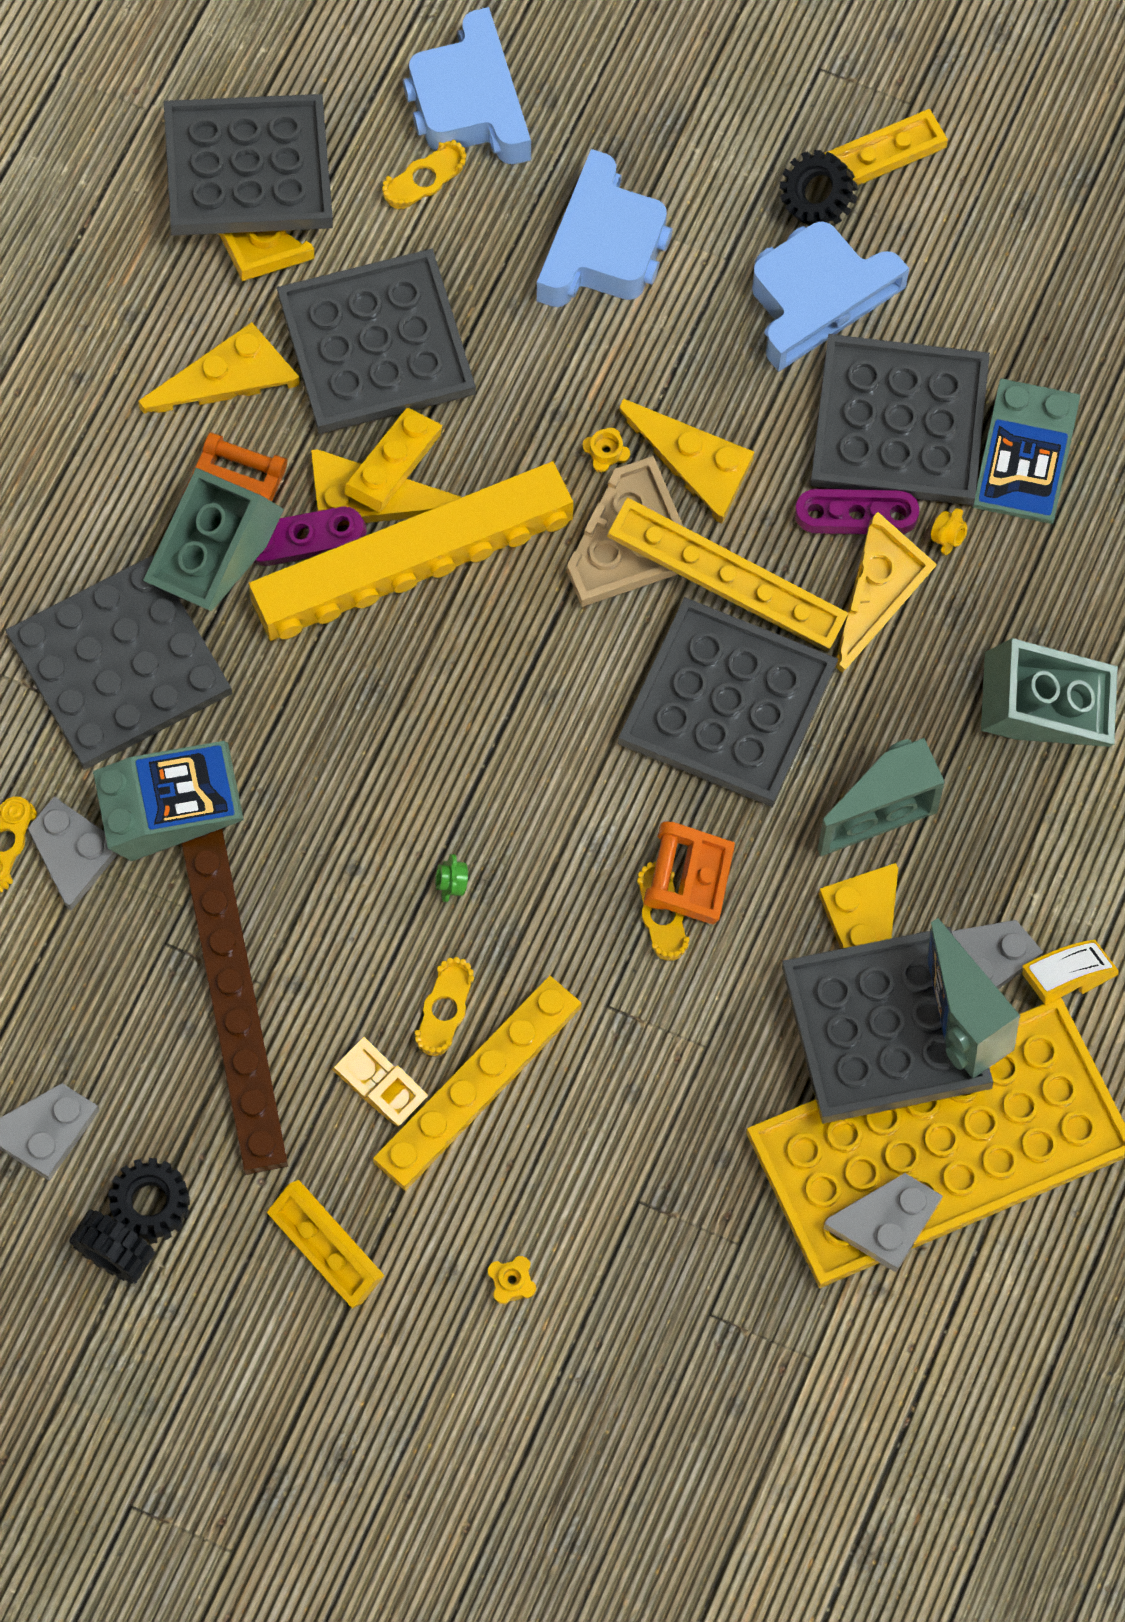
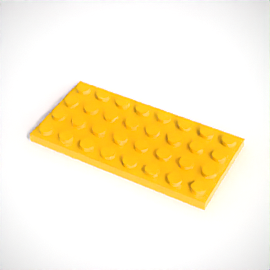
[746,998,1125,1289]

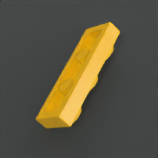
[825,108,948,186]
[344,408,442,513]
[266,1180,385,1309]

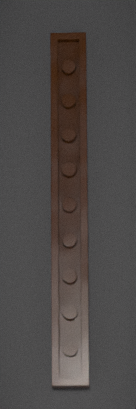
[182,829,288,1175]

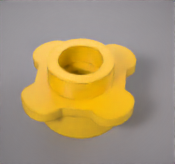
[583,428,630,472]
[931,508,968,555]
[488,1256,536,1304]

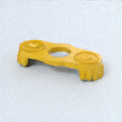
[382,140,466,209]
[0,796,37,893]
[637,861,690,961]
[415,957,474,1056]

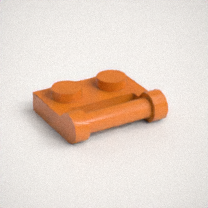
[183,432,288,501]
[644,821,735,925]

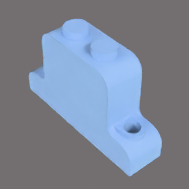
[403,7,531,164]
[536,149,673,307]
[752,222,909,372]

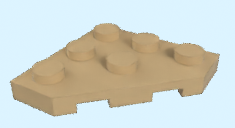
[567,456,683,607]

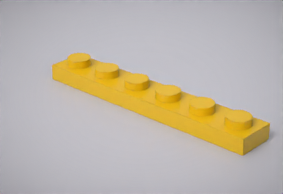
[607,497,848,652]
[373,976,582,1191]

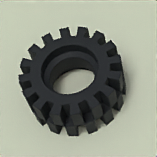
[779,150,858,226]
[108,1158,190,1244]
[69,1209,155,1284]

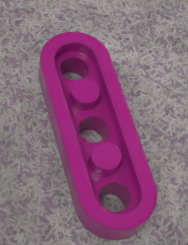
[795,489,920,534]
[254,506,367,566]

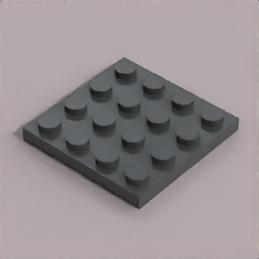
[164,94,333,236]
[277,248,476,434]
[810,334,990,505]
[5,555,232,770]
[618,597,838,807]
[782,927,993,1124]

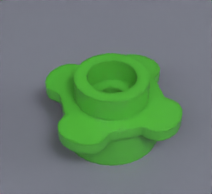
[435,854,468,902]

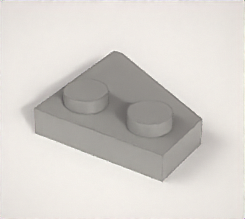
[28,796,118,911]
[952,920,1043,989]
[0,1083,99,1181]
[824,1173,943,1272]

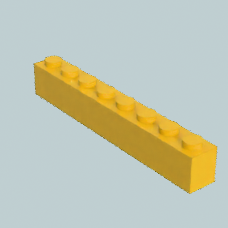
[248,461,574,641]

